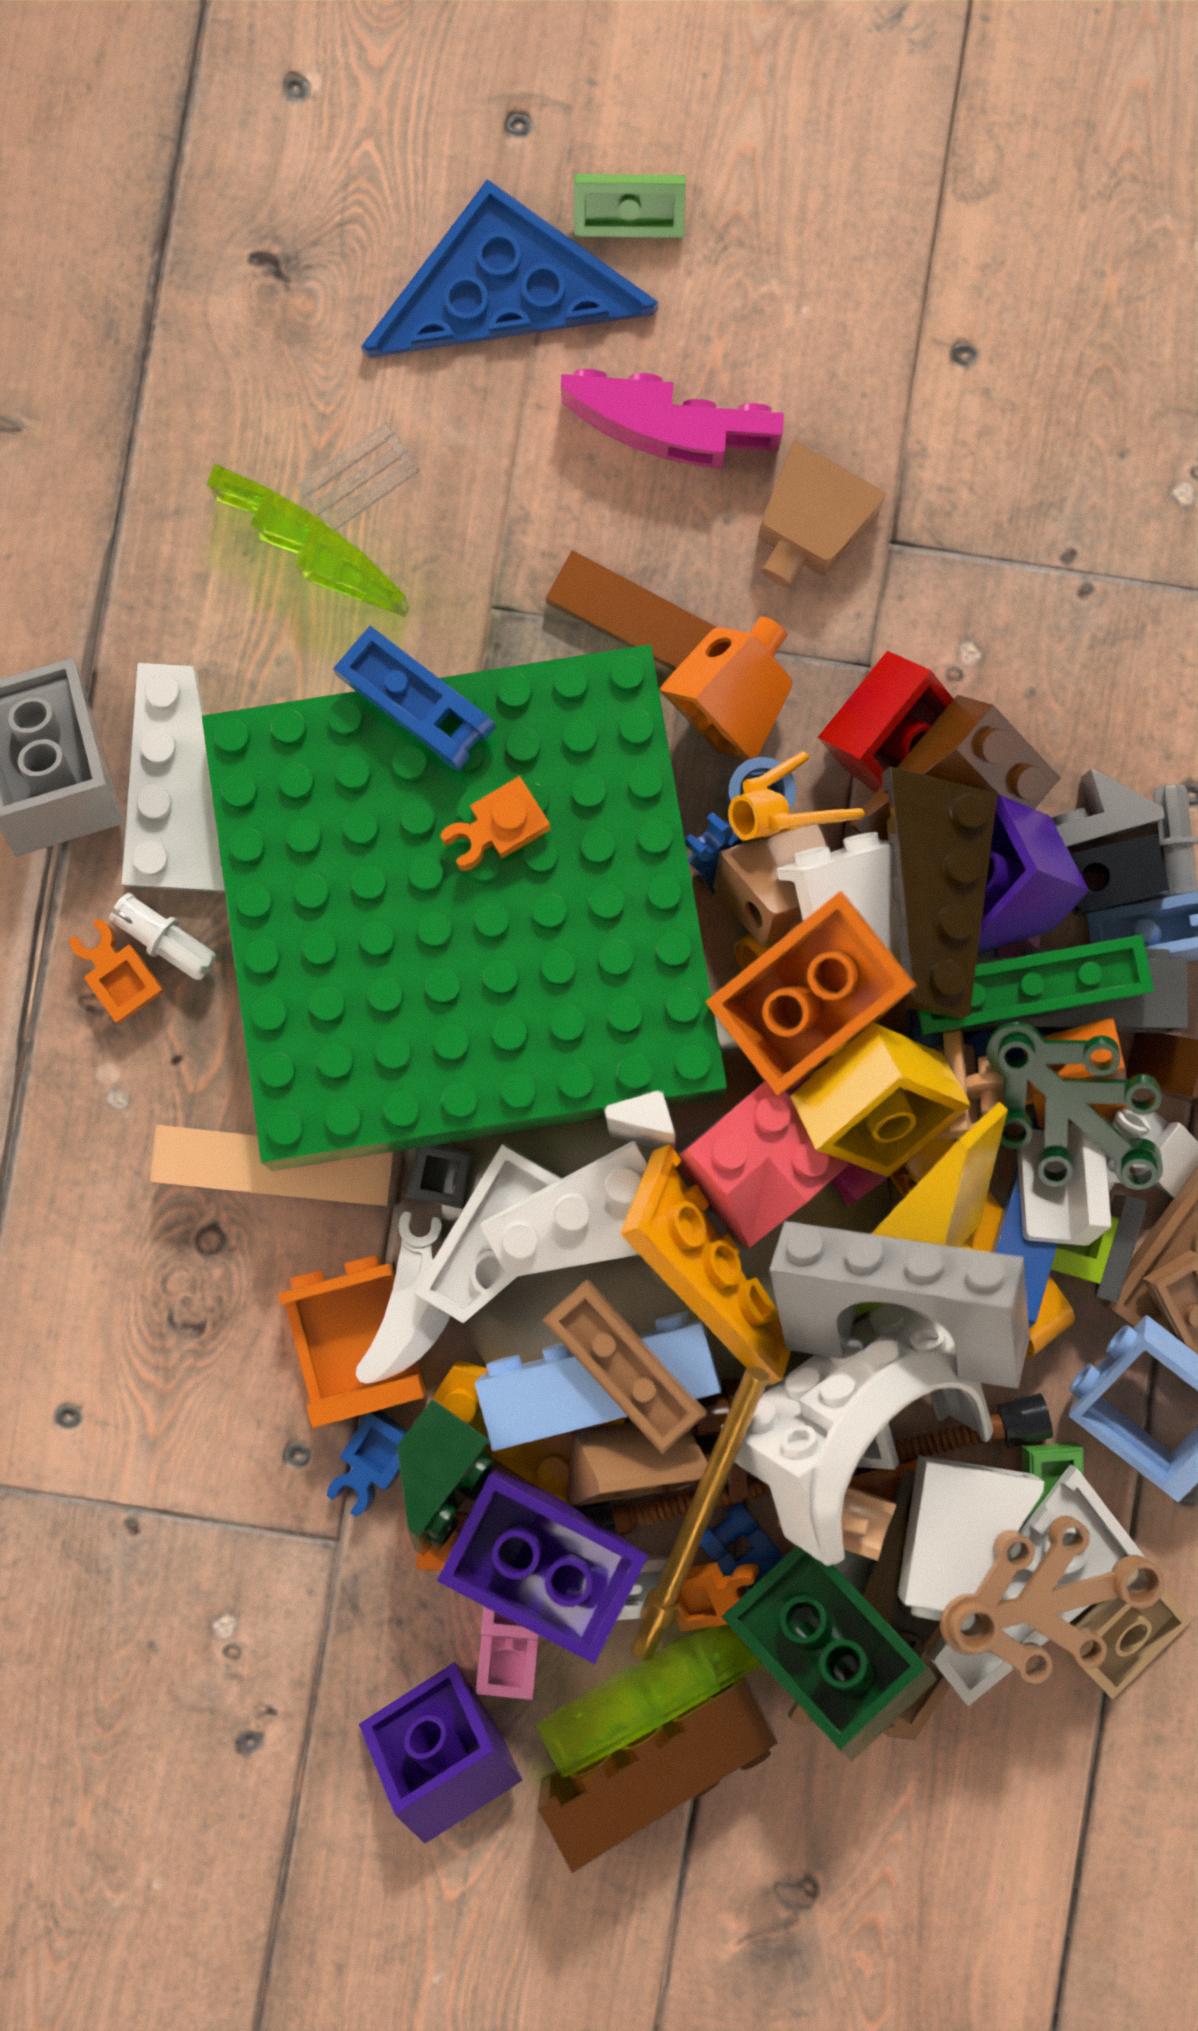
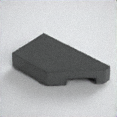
[1095,1194,1147,1303]

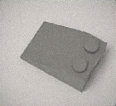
[0,657,124,857]

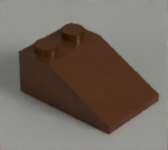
[850,695,1060,840]

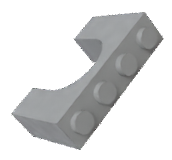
[769,1221,1029,1389]

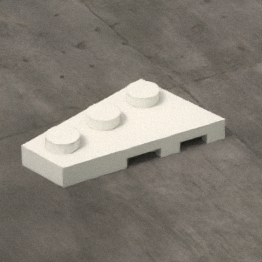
[480,1140,647,1278]

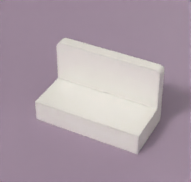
[1017,1122,1111,1246]

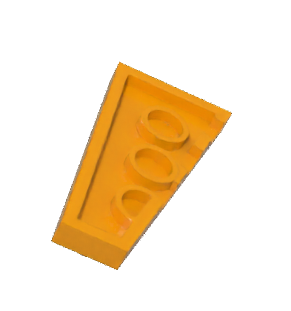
[620,1144,791,1386]

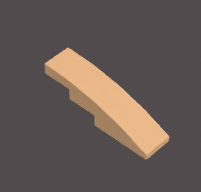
[150,1125,393,1206]

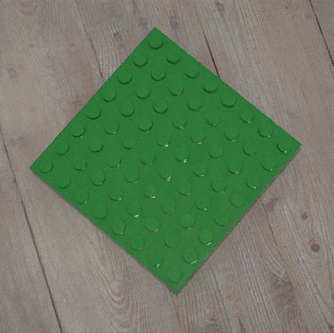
[202,644,727,1171]

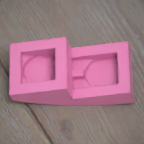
[475,1606,539,1700]

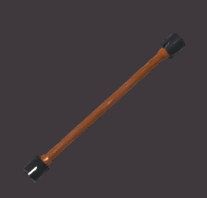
[575,1393,1053,1536]

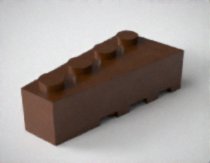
[538,1669,778,1873]

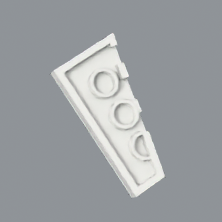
[122,663,225,893]

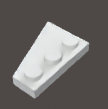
[414,1143,562,1323]

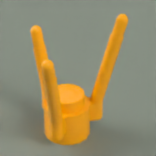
[728,752,865,841]

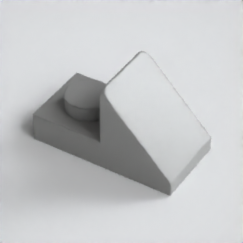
[1052,769,1166,850]

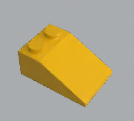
[871,1102,1008,1250]

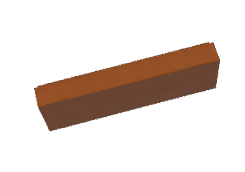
[545,550,717,671]

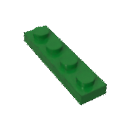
[915,934,1154,1036]

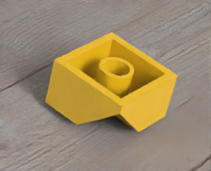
[790,1023,971,1177]

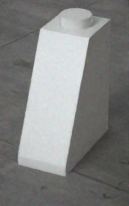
[897,1455,1044,1621]

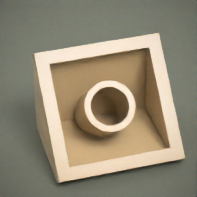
[1062,1570,1193,1700]

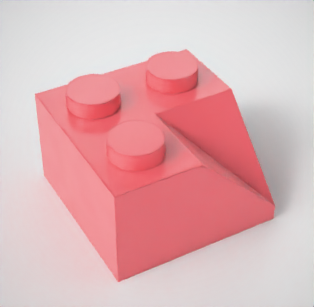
[676,1081,849,1249]

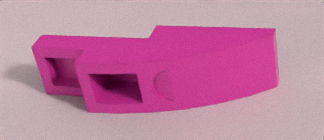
[561,369,784,469]

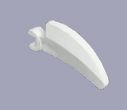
[356,1211,451,1384]

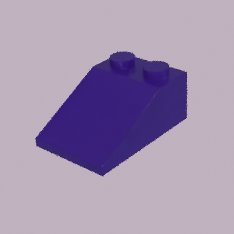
[437,1466,649,1664]

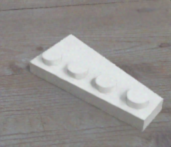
[927,1465,1145,1706]

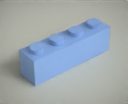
[475,1311,721,1451]

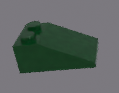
[721,1545,937,1762]

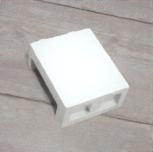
[777,832,902,967]

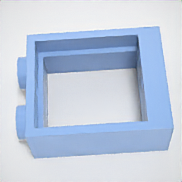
[1069,1314,1198,1502]

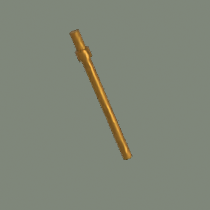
[631,1366,769,1660]

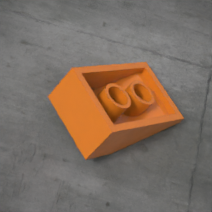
[706,891,916,1096]

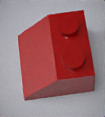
[817,651,954,793]

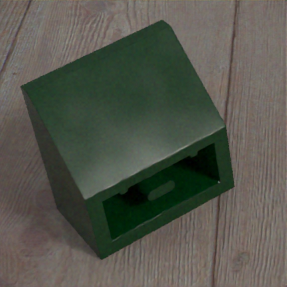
[397,1399,492,1556]

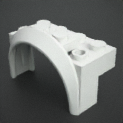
[721,1303,994,1566]

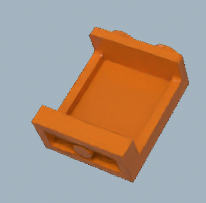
[278,1254,428,1428]

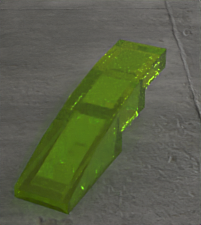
[206,464,409,617]
[535,1625,762,1778]

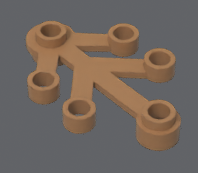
[940,1515,1165,1684]

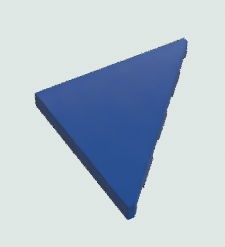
[361,179,658,358]

